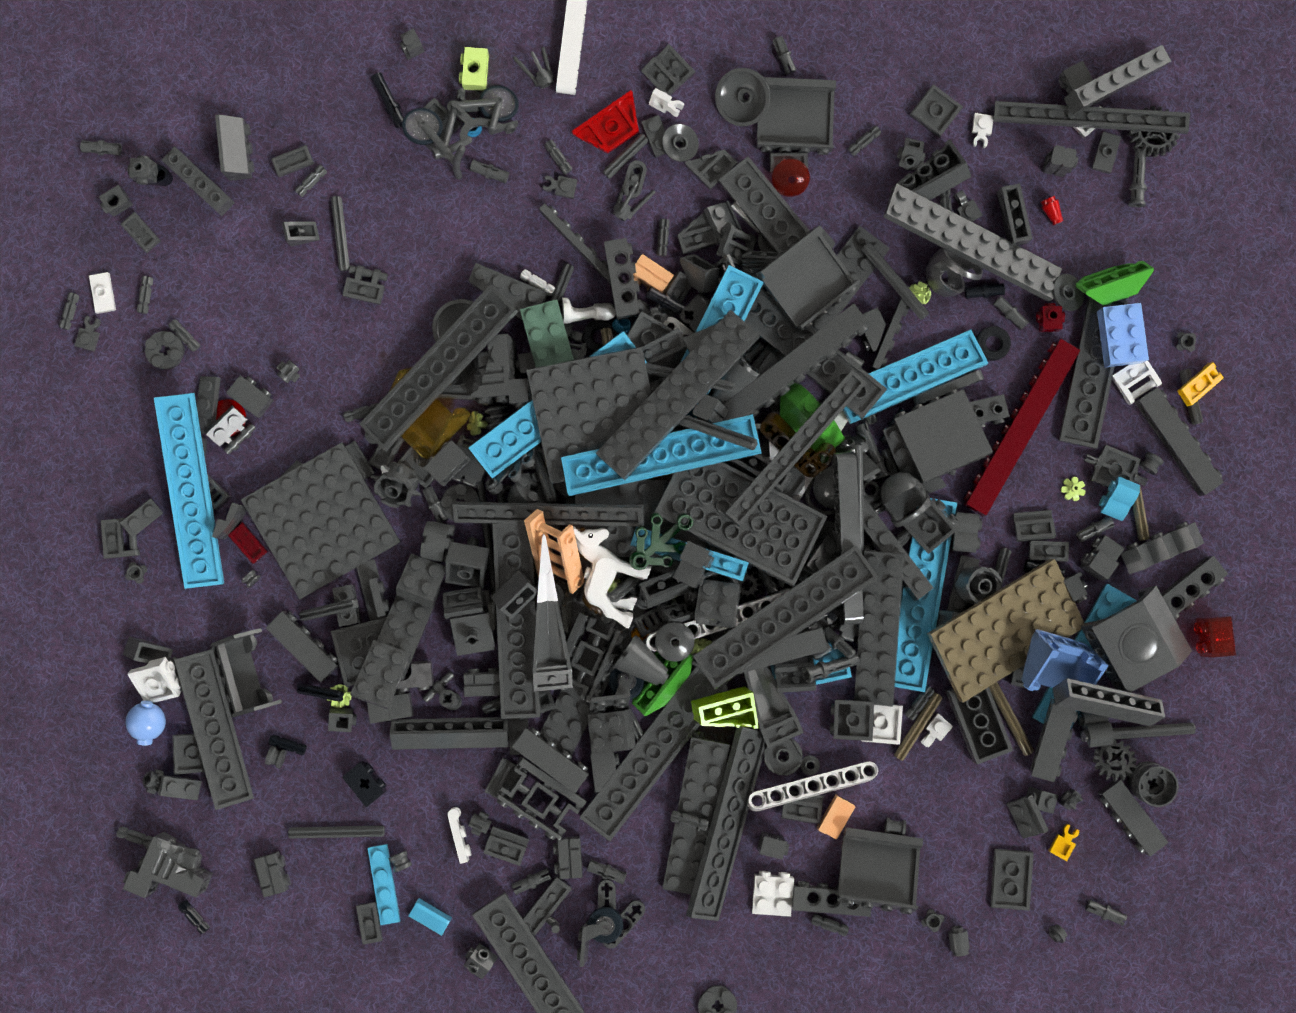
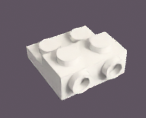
[127,657,182,703]
[752,871,794,916]

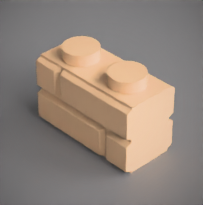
[633,254,674,293]

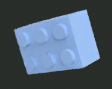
[1097,303,1149,368]

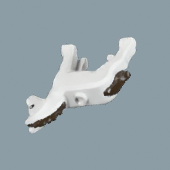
[573,526,651,628]

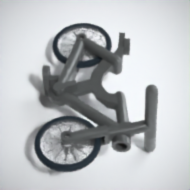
[402,85,519,180]

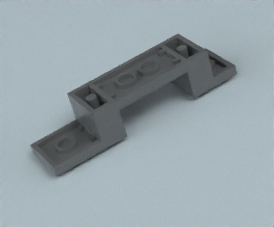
[350,554,446,710]

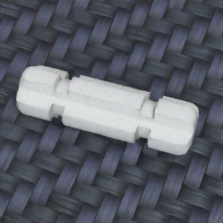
[520,269,555,296]

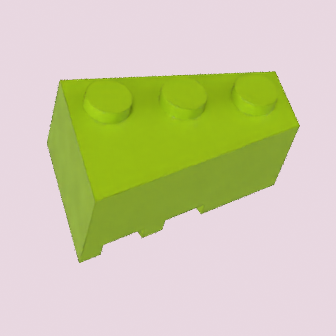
[691,686,759,729]

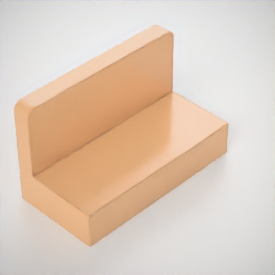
[817,794,855,839]

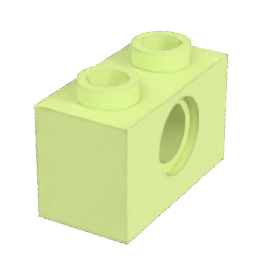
[459,47,489,91]

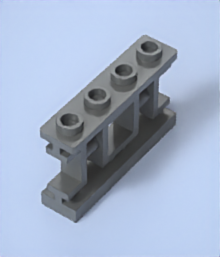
[562,612,625,703]
[495,756,587,840]

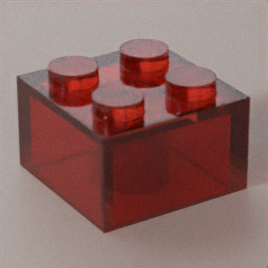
[1194,616,1236,658]

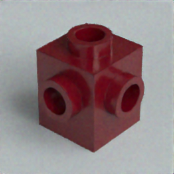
[1036,303,1065,332]

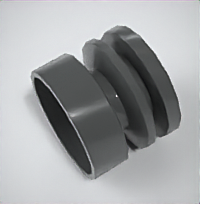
[1127,761,1179,807]

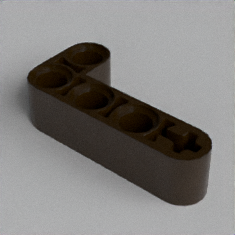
[760,413,836,478]

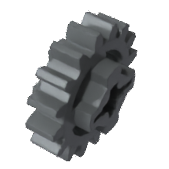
[1093,739,1137,782]

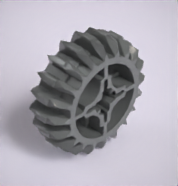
[1128,106,1180,158]

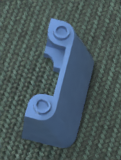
[1021,629,1109,691]

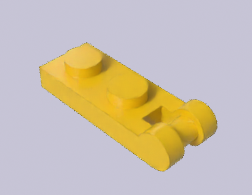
[1177,362,1224,407]

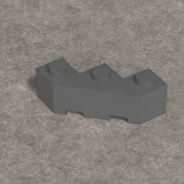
[1121,521,1204,574]

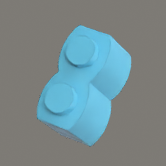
[1099,476,1140,521]

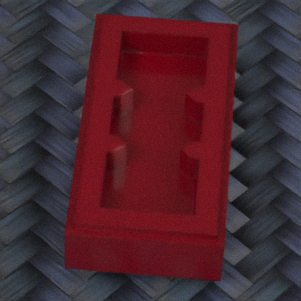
[228,523,269,564]

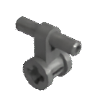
[423,671,462,710]

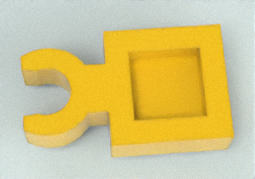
[1048,824,1079,861]

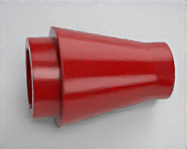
[1040,195,1063,225]

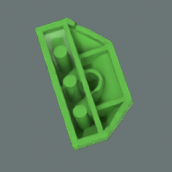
[1076,261,1154,306]
[780,383,845,450]
[632,644,693,716]

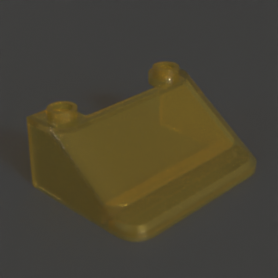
[388,367,471,459]

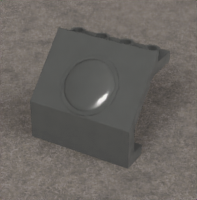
[1081,586,1192,693]

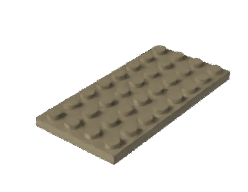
[927,559,1084,703]

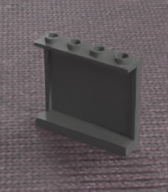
[756,77,836,155]
[755,225,860,330]
[891,389,993,484]
[837,827,923,914]

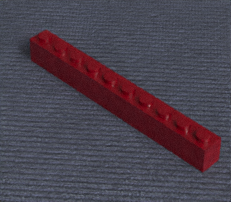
[963,339,1080,516]

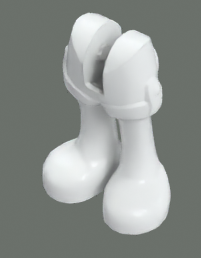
[562,298,616,324]

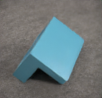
[409,898,452,936]

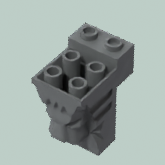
[471,334,532,409]
[123,832,213,898]

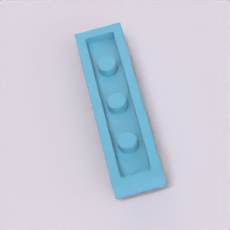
[368,844,401,925]

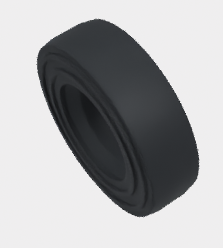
[583,320,617,353]
[976,326,1011,361]

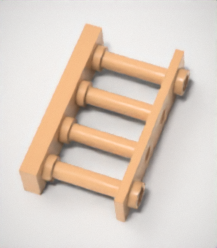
[524,509,585,594]

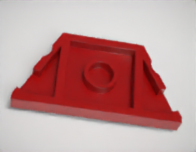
[572,90,639,154]

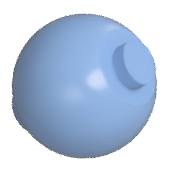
[125,701,166,746]

